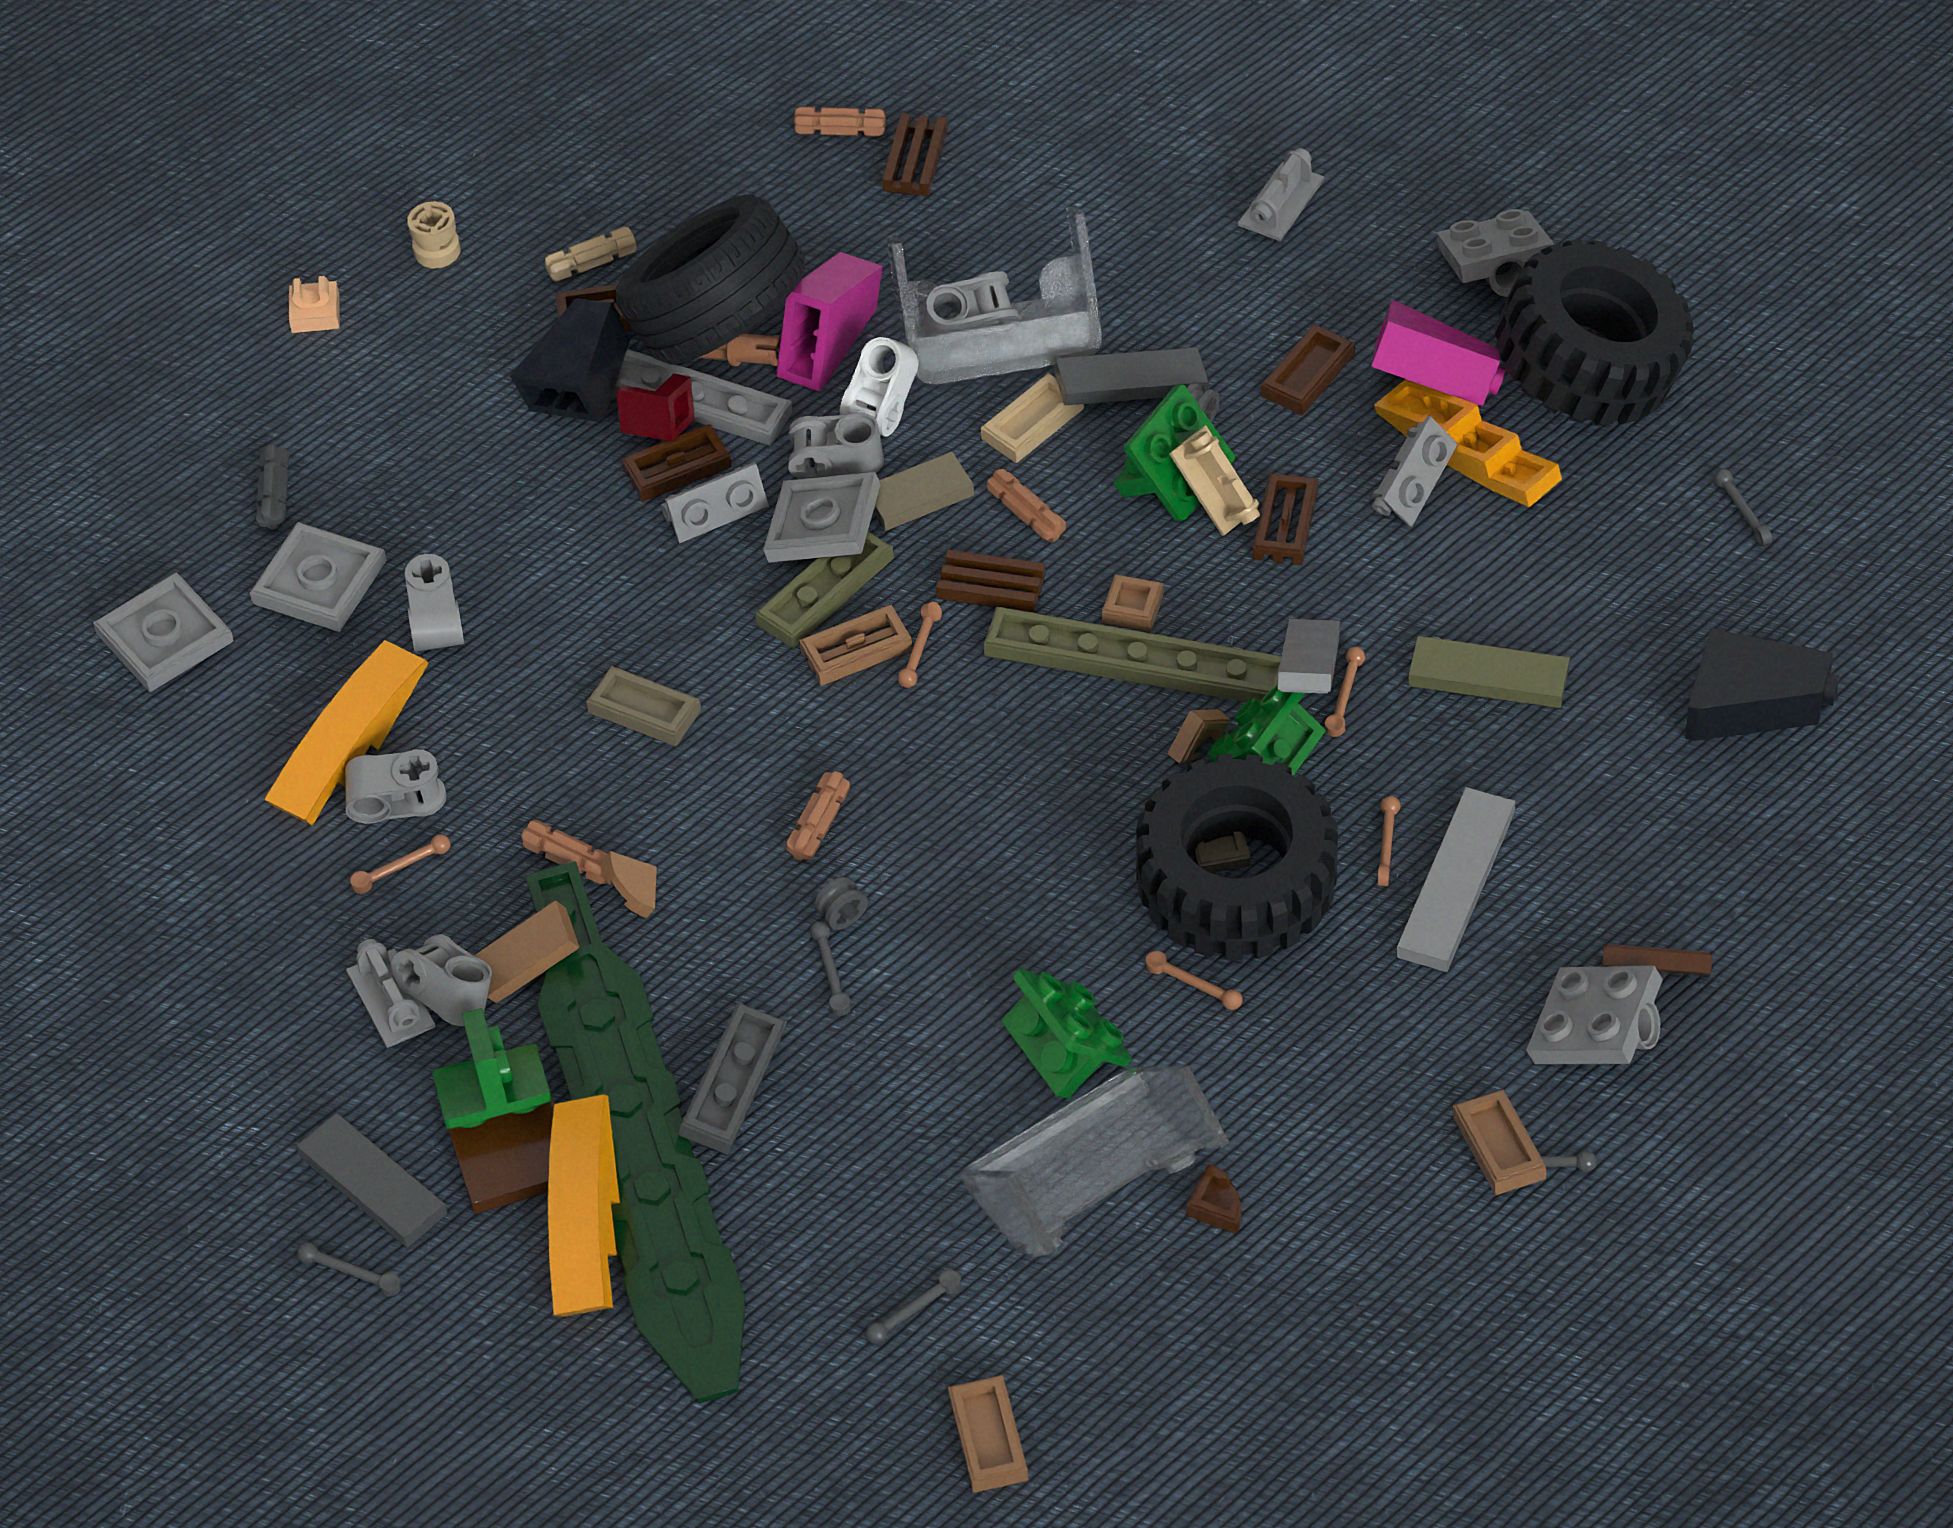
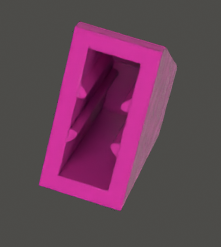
[776,252,883,391]
[1371,300,1506,406]

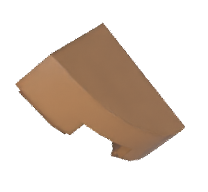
[1167,709,1231,764]
[602,851,657,918]

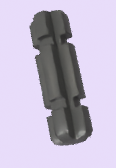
[256,444,289,531]

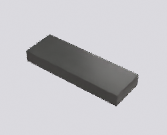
[1054,347,1209,406]
[678,1002,787,1155]
[296,1112,447,1248]

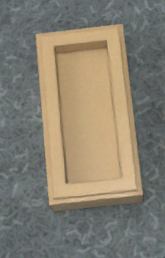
[980,373,1084,464]

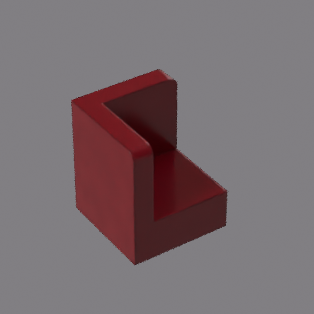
[616,373,695,441]

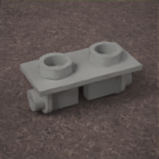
[1238,148,1324,241]
[1372,416,1458,527]
[661,462,769,543]
[346,939,436,1048]

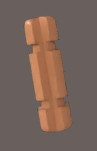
[794,106,886,137]
[986,469,1066,543]
[786,771,850,861]
[521,820,608,884]

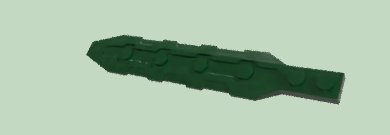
[525,861,746,1404]

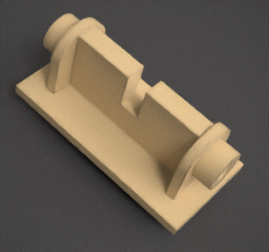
[1169,425,1260,536]

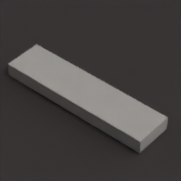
[612,349,793,446]
[1278,619,1340,693]
[1397,787,1516,972]

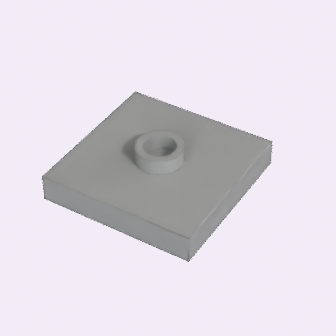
[763,472,881,562]
[250,522,387,632]
[93,572,234,692]

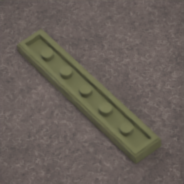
[984,607,1282,702]

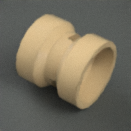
[408,201,460,268]

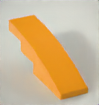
[1374,379,1562,507]
[264,640,429,826]
[548,1094,620,1317]

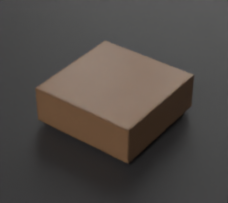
[1102,574,1164,632]

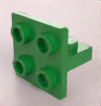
[1113,385,1235,521]
[1207,685,1326,776]
[1001,968,1133,1099]
[432,1008,552,1129]

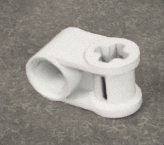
[840,337,919,437]

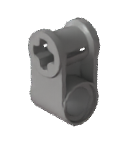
[923,271,1020,341]
[788,412,884,479]
[405,554,464,652]
[345,749,447,824]
[391,934,492,1026]

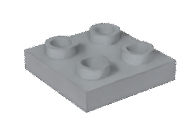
[1436,209,1554,297]
[1526,966,1663,1064]

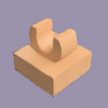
[289,276,339,333]

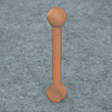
[898,601,942,688]
[1325,647,1365,737]
[1378,796,1401,886]
[350,834,451,894]
[1146,951,1243,1010]

